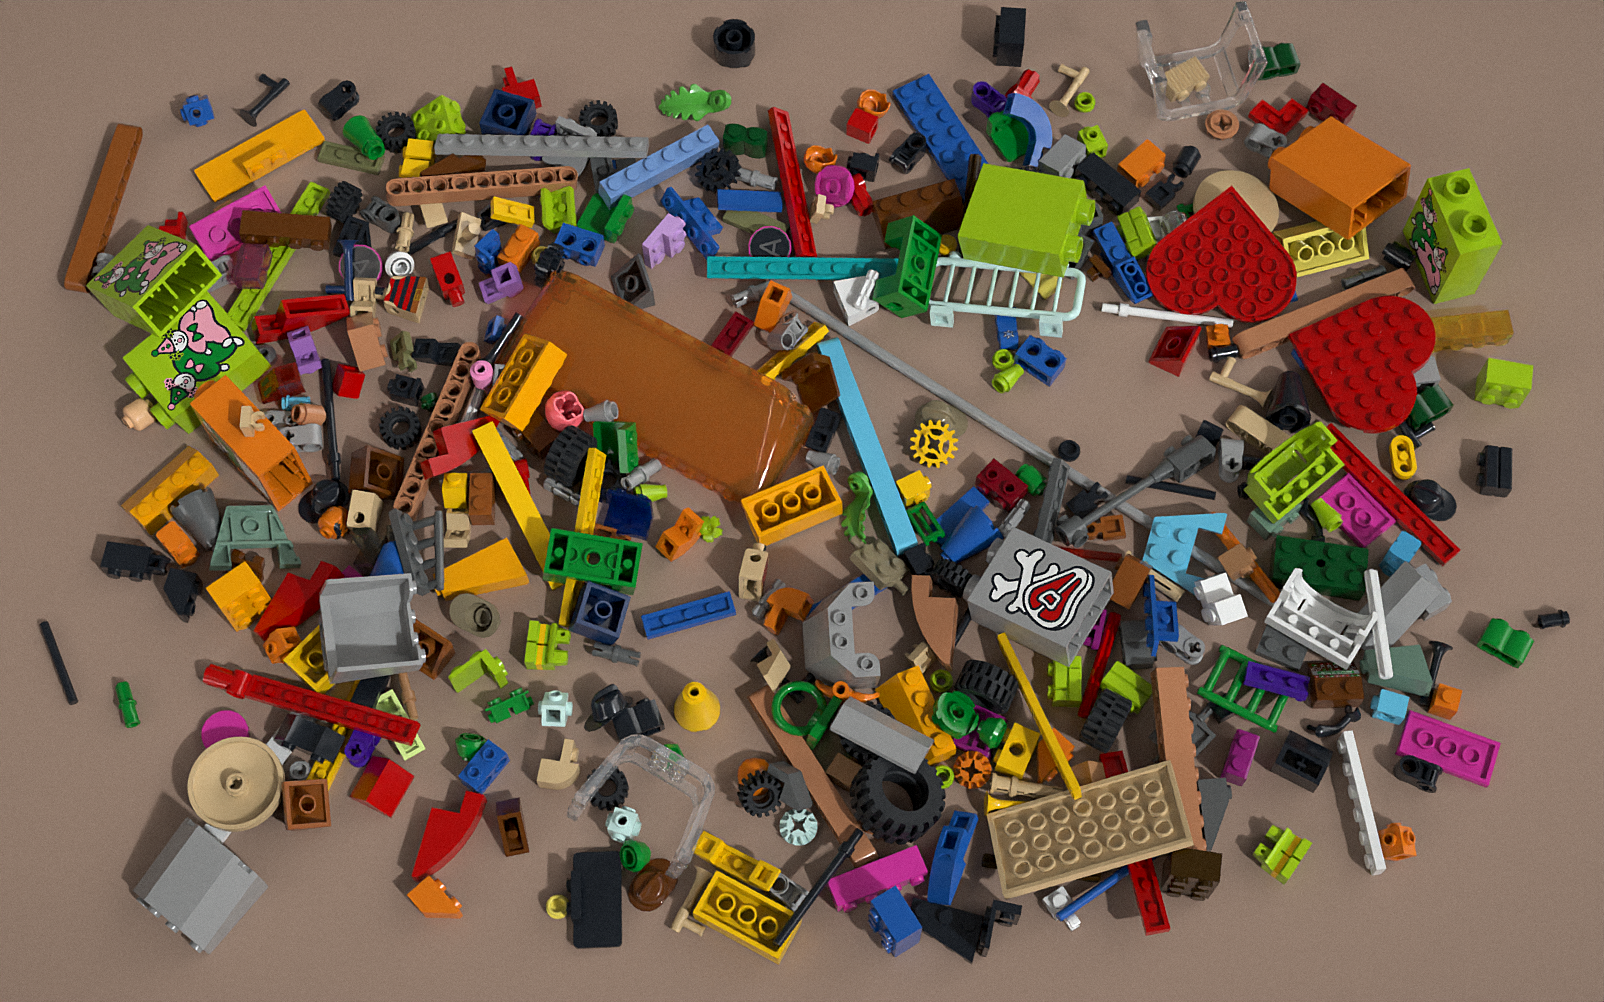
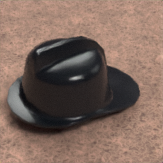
[299,479,349,524]
[1404,479,1457,521]
[584,684,633,732]

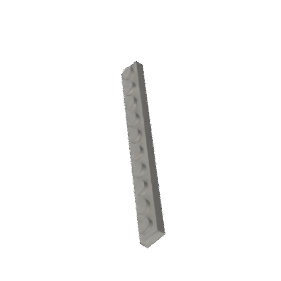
[434,134,649,158]

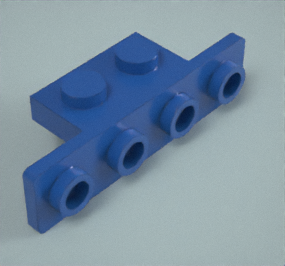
[661,187,723,260]
[1143,575,1179,657]

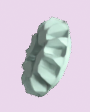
[779,808,817,846]

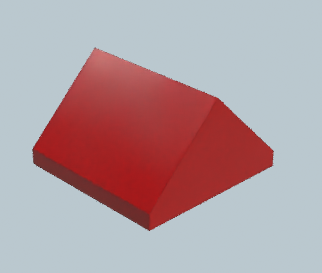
[1148,326,1201,377]
[349,756,414,818]

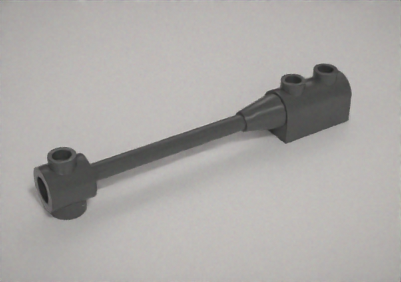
[1056,435,1216,548]

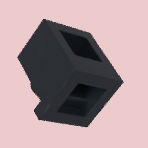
[847,152,880,182]
[387,374,424,407]
[903,542,935,576]

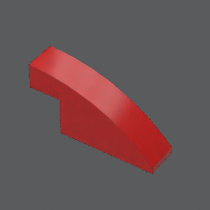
[251,294,350,344]
[420,416,500,480]
[254,561,345,641]
[411,791,487,883]

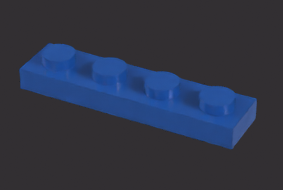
[641,591,736,640]

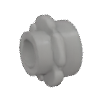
[289,761,311,781]

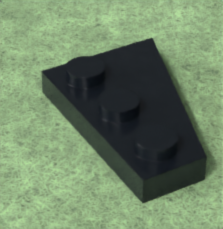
[910,897,984,965]

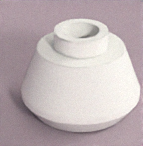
[385,251,414,277]

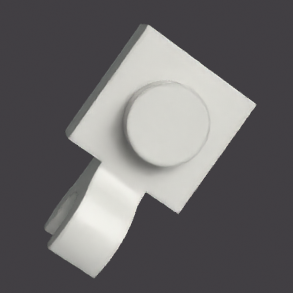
[1042,886,1081,931]

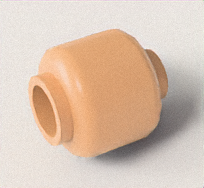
[122,398,156,431]

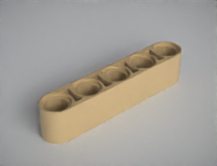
[1225,405,1306,475]

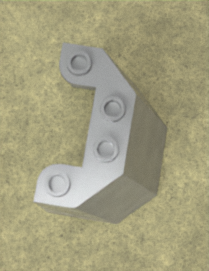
[319,573,426,684]
[802,581,880,689]
[133,817,268,955]

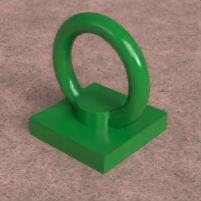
[771,681,842,751]

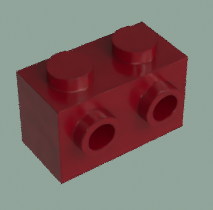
[1306,82,1357,125]
[975,458,1028,513]

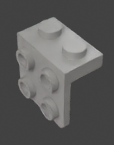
[542,116,597,177]

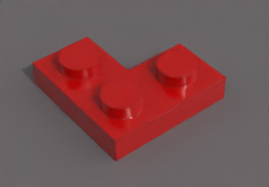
[1248,98,1308,141]

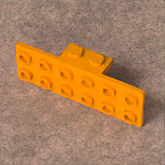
[194,109,325,202]

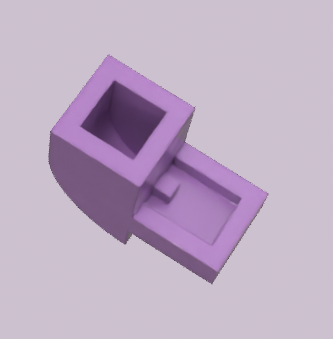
[479,262,523,304]
[287,326,322,375]

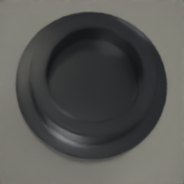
[1058,440,1080,462]

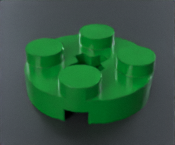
[932,691,979,739]

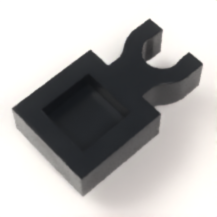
[1145,173,1184,211]
[1066,481,1109,519]

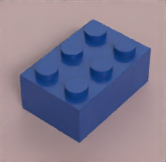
[868,885,922,958]

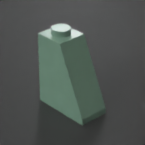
[1360,645,1433,696]

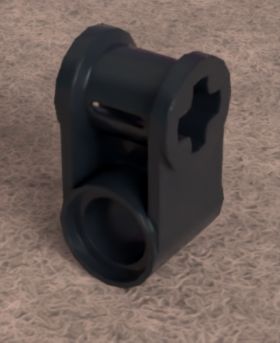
[318,80,360,121]
[889,132,926,174]
[1393,755,1443,793]

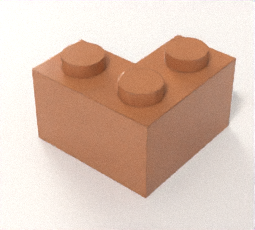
[346,312,388,372]

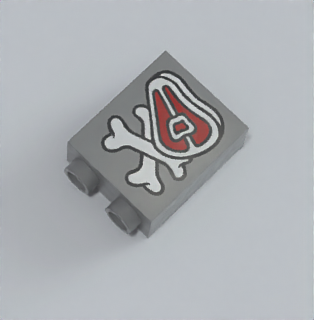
[963,527,1114,667]

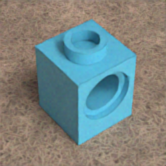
[1370,689,1409,725]

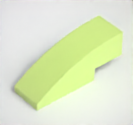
[376,689,425,761]

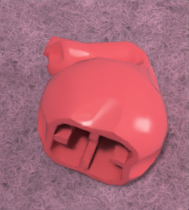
[545,391,584,433]

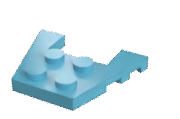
[1142,513,1227,595]

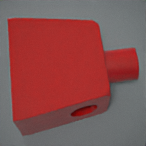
[430,251,465,307]

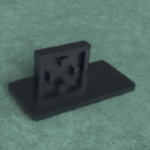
[566,851,622,949]

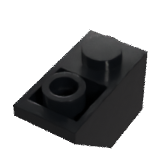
[163,568,203,623]

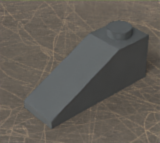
[1196,778,1232,851]

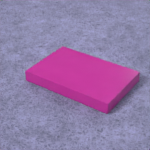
[1316,473,1396,548]

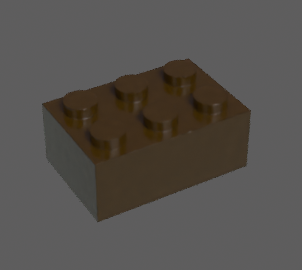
[1160,848,1223,901]

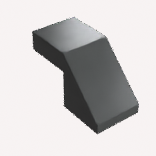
[767,761,812,811]

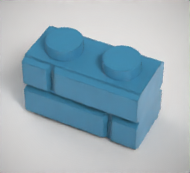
[1379,531,1421,577]

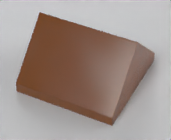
[413,619,456,680]
[282,779,331,831]

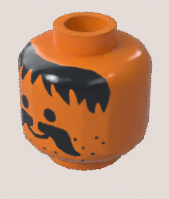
[318,506,349,540]

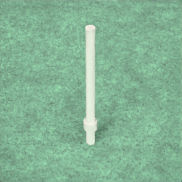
[1101,303,1233,328]

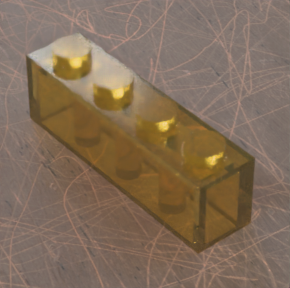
[1430,310,1514,353]

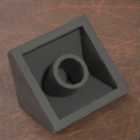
[611,254,655,314]

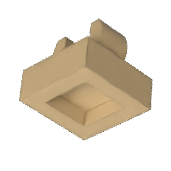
[809,194,834,224]
[240,406,266,437]
[905,642,936,674]

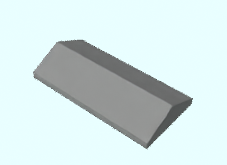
[1343,561,1441,650]
[830,696,934,774]

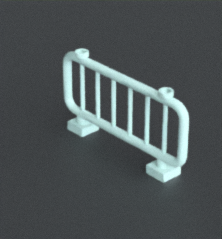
[928,251,1086,338]

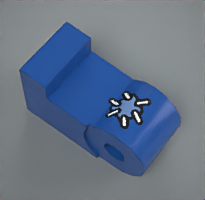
[995,307,1019,350]

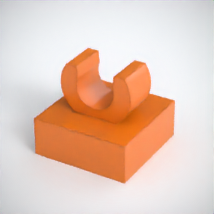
[1205,324,1231,349]

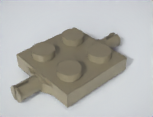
[849,535,911,596]

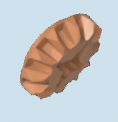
[1205,109,1239,141]

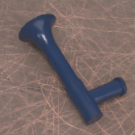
[325,240,359,300]

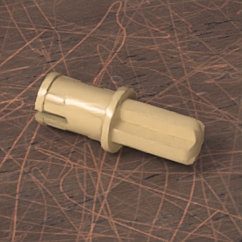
[395,212,414,253]

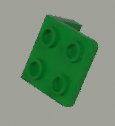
[986,110,1029,162]
[577,193,634,244]
[593,421,639,473]

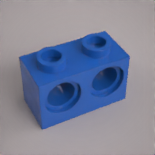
[554,223,605,267]
[1014,335,1067,387]
[458,739,510,794]

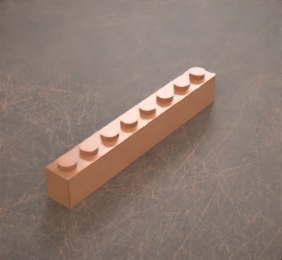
[1150,667,1207,851]

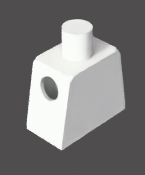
[833,276,879,326]

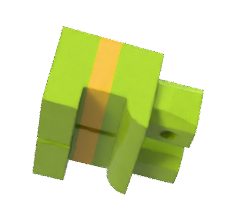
[524,620,571,670]
[1253,825,1312,885]

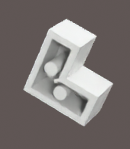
[1194,573,1248,625]

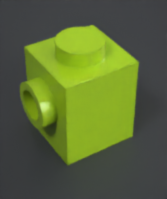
[1077,125,1108,158]

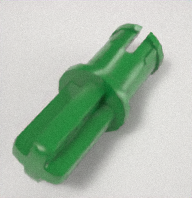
[115,681,141,728]

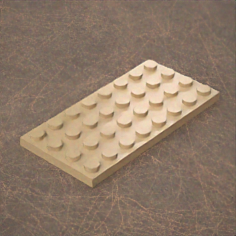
[987,760,1194,900]

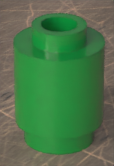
[1015,464,1048,496]

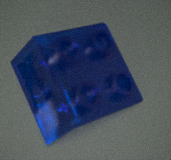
[603,488,654,541]

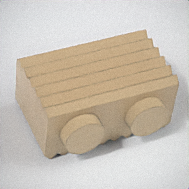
[1158,56,1210,103]

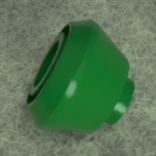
[977,718,1007,749]
[455,733,486,762]
[620,840,651,872]

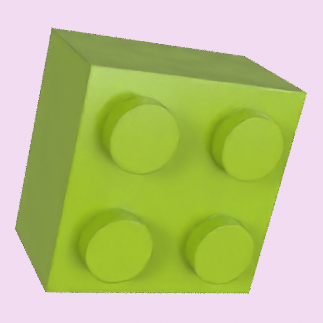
[1474,358,1534,409]

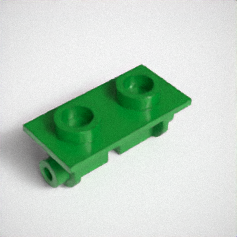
[485,687,534,724]

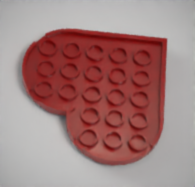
[1146,186,1297,323]
[1289,296,1436,434]

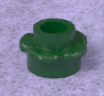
[420,392,439,412]

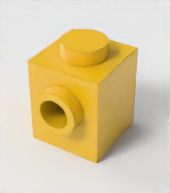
[896,470,932,508]
[442,473,469,508]

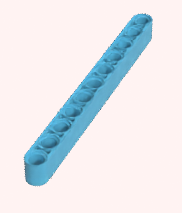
[816,337,918,556]

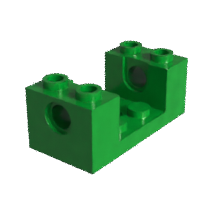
[873,215,942,318]
[543,528,643,595]

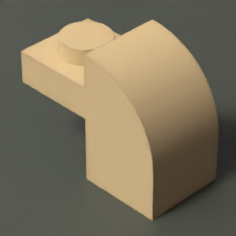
[537,739,581,790]

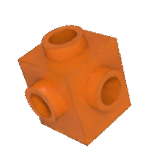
[263,627,302,664]
[1378,823,1417,861]

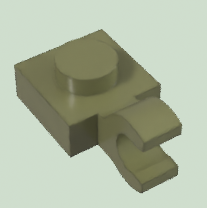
[390,331,417,373]

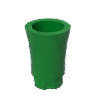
[343,115,385,160]

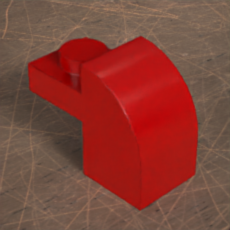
[502,66,542,109]

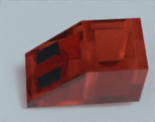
[257,362,306,404]

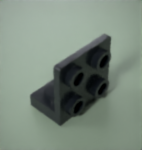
[978,899,1022,957]

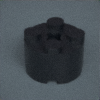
[713,19,756,68]

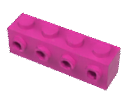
[827,845,928,913]

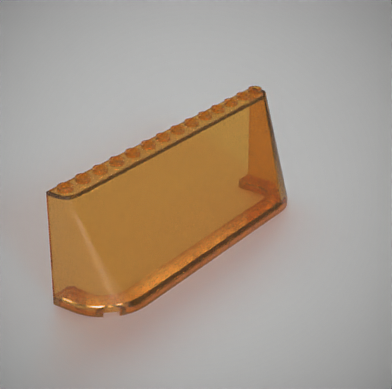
[494,270,814,508]

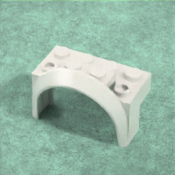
[1265,568,1379,670]

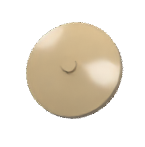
[1193,170,1279,233]
[188,737,285,832]

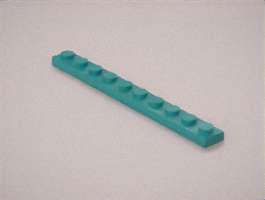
[707,256,918,280]

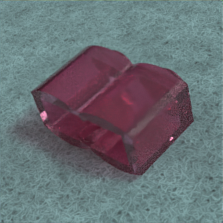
[231,243,272,289]

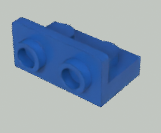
[474,229,502,277]

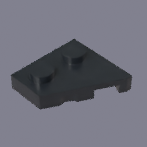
[333,215,372,258]

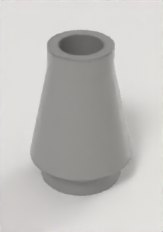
[583,400,618,422]
[805,450,840,475]

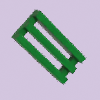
[906,501,946,546]

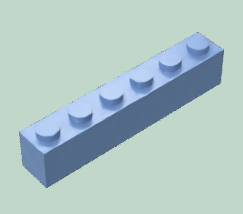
[598,125,720,210]

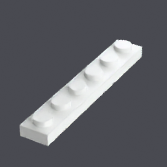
[1337,730,1386,875]

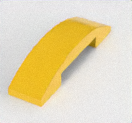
[691,831,781,892]

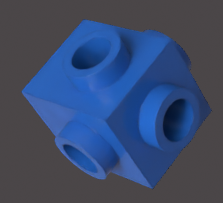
[180,95,215,127]

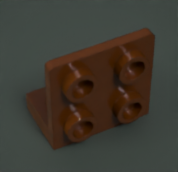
[781,352,840,415]

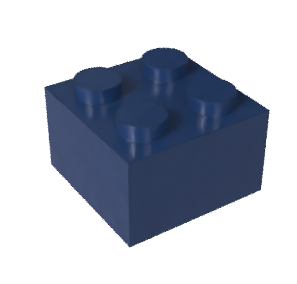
[479,89,537,135]
[568,581,631,646]

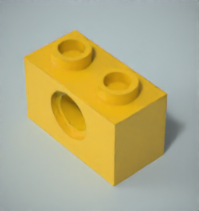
[993,723,1041,780]

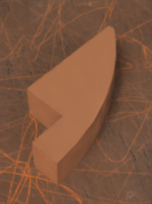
[911,575,959,672]

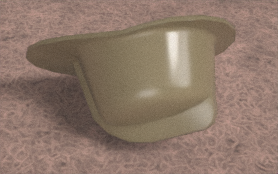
[915,400,968,438]
[449,593,501,638]

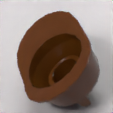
[628,858,679,912]

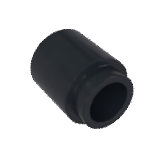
[1172,145,1201,178]
[1382,241,1416,271]

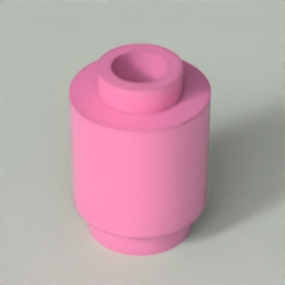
[470,361,494,390]

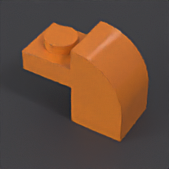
[655,507,704,562]
[764,587,814,635]

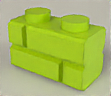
[1116,206,1157,260]
[1047,656,1082,708]
[1100,661,1152,714]

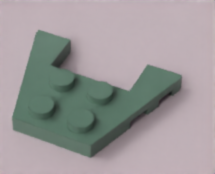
[209,505,301,571]

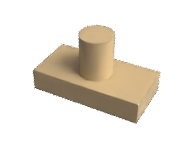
[451,212,481,260]

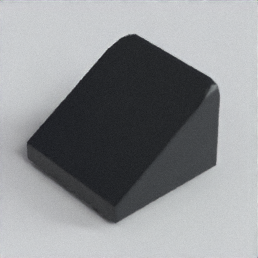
[476,203,508,231]
[1195,420,1224,447]
[1241,454,1264,470]
[1206,693,1237,724]

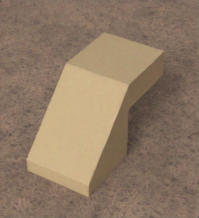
[416,188,448,228]
[350,277,377,318]
[444,505,471,548]
[757,638,790,692]

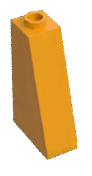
[432,537,529,601]

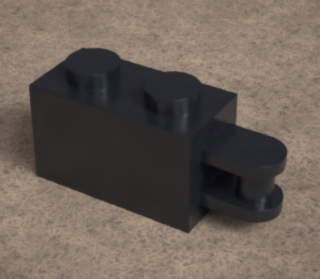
[100,541,171,582]

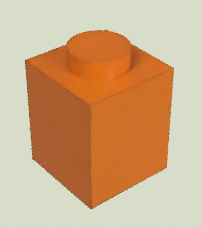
[1427,683,1463,720]

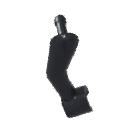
[1299,497,1326,542]
[1307,705,1361,738]

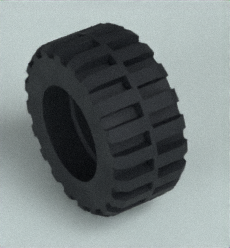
[850,754,946,845]

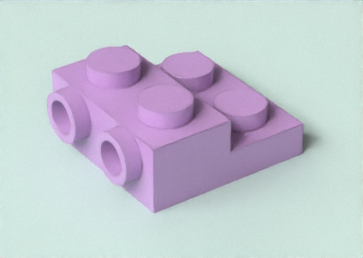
[642,213,687,269]

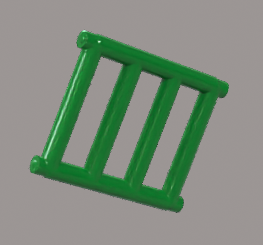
[1197,645,1289,733]

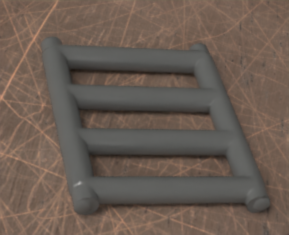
[386,510,444,591]

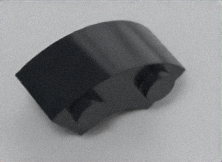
[274,713,345,764]

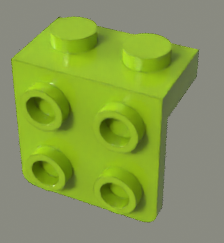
[411,95,466,144]
[448,649,509,693]

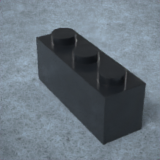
[1074,152,1141,216]

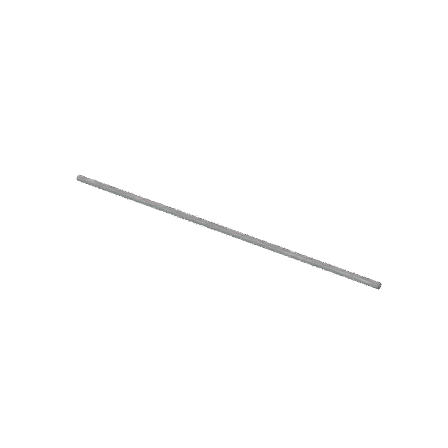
[790,291,1275,607]

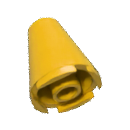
[674,682,720,732]

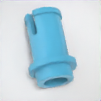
[282,395,311,411]

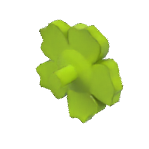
[699,516,723,543]

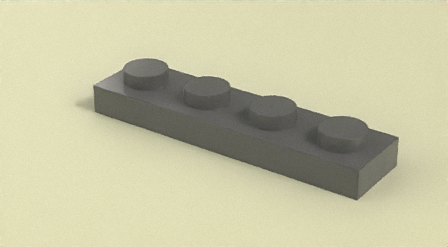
[1033,458,1070,544]
[388,508,430,596]

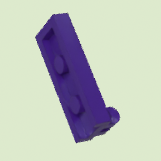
[1243,661,1310,702]

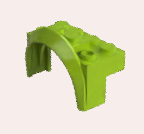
[1243,422,1344,524]

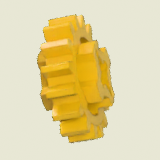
[910,420,959,468]

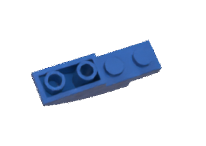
[1091,221,1153,304]
[927,810,979,906]

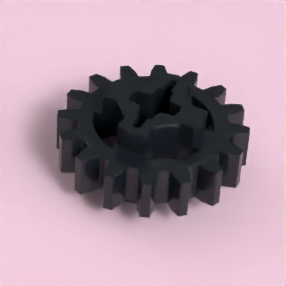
[695,148,742,194]
[534,242,565,290]

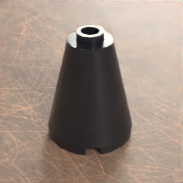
[1266,371,1311,434]

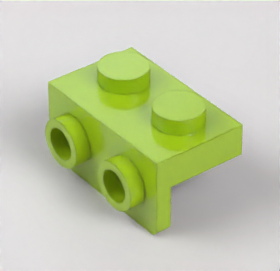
[540,186,576,234]

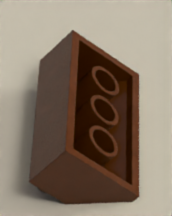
[872,179,964,250]

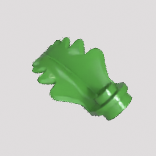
[658,84,731,121]
[841,471,874,544]

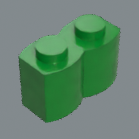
[1476,618,1534,668]

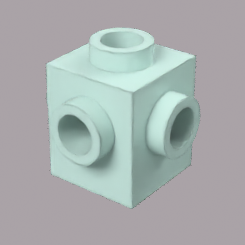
[538,690,573,727]
[605,806,642,843]

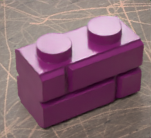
[1220,729,1260,786]

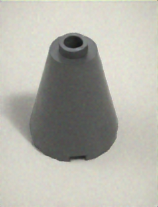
[170,487,222,552]

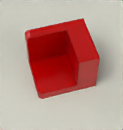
[846,108,879,144]
[159,211,188,240]
[332,364,365,399]

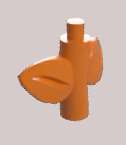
[815,679,880,705]

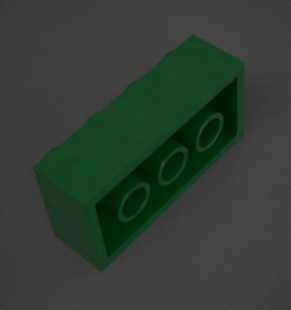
[1269,535,1369,601]

